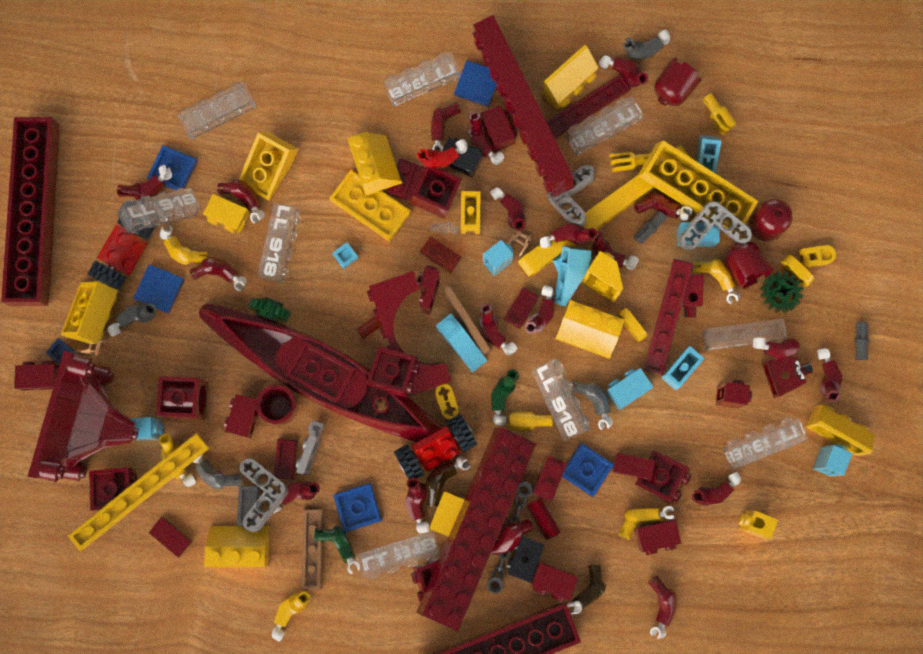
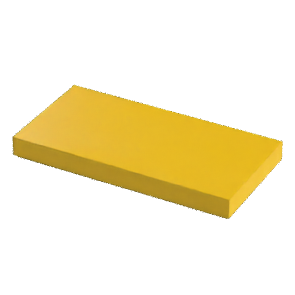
[329,170,412,242]

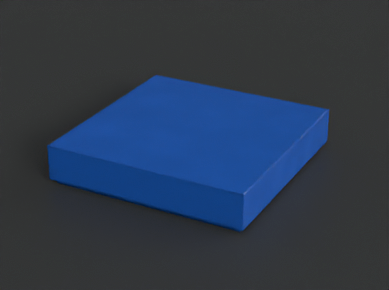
[454,60,497,107]
[147,145,198,193]
[133,264,185,314]
[562,443,614,497]
[333,483,382,533]

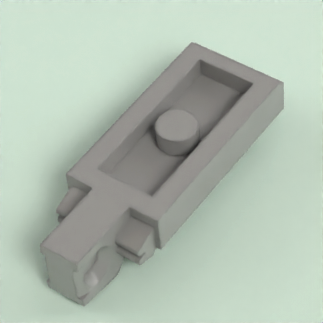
[296,420,325,476]

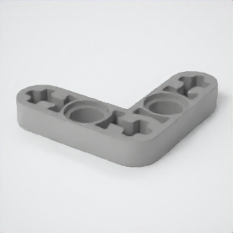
[547,165,595,227]
[679,202,752,250]
[240,458,288,532]

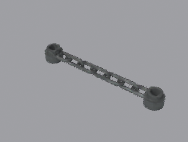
[487,482,532,594]

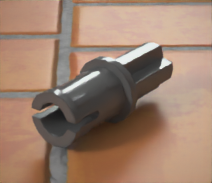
[634,211,667,244]
[854,322,870,360]

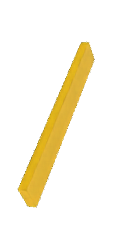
[68,433,210,551]

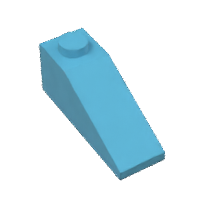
[695,135,721,174]
[554,246,592,306]
[436,314,487,373]

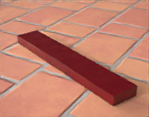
[546,74,631,139]
[644,258,693,375]

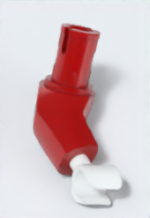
[417,139,467,167]

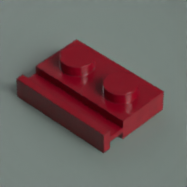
[387,158,425,202]

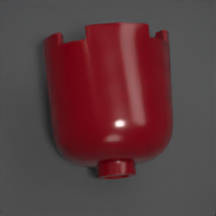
[654,58,702,106]
[748,199,793,242]
[725,241,774,289]
[256,385,299,425]

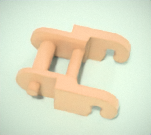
[508,230,532,257]
[76,340,105,356]

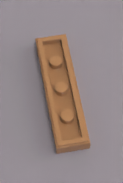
[443,286,490,356]
[301,509,324,590]

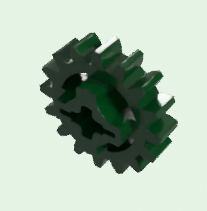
[760,271,803,313]
[248,297,291,322]

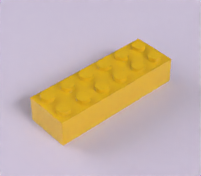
[638,141,758,234]

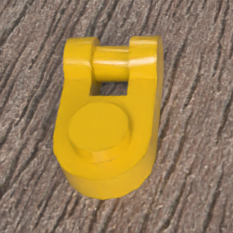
[799,245,836,269]

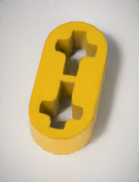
[780,255,814,287]
[617,308,647,342]
[435,384,459,420]

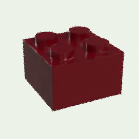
[410,166,462,219]
[529,562,578,603]

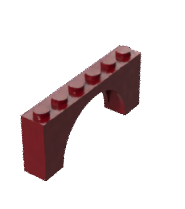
[367,271,452,397]

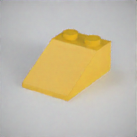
[239,132,299,201]

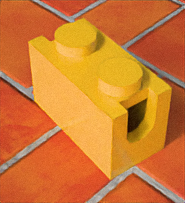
[461,191,480,234]
[203,194,250,234]
[429,491,465,537]
[738,511,778,539]

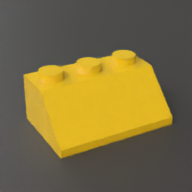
[542,45,598,110]
[347,132,402,195]
[581,251,623,303]
[60,281,118,344]
[556,300,625,359]
[805,404,874,456]
[204,526,270,567]

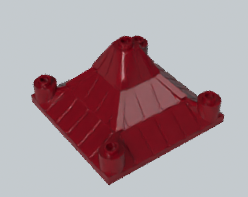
[27,351,139,482]

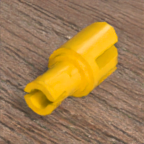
[702,93,737,135]
[609,151,650,172]
[509,411,552,431]

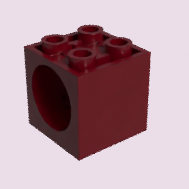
[156,376,208,421]

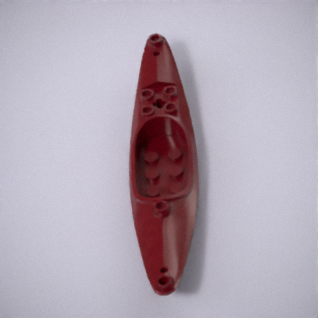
[199,304,444,443]

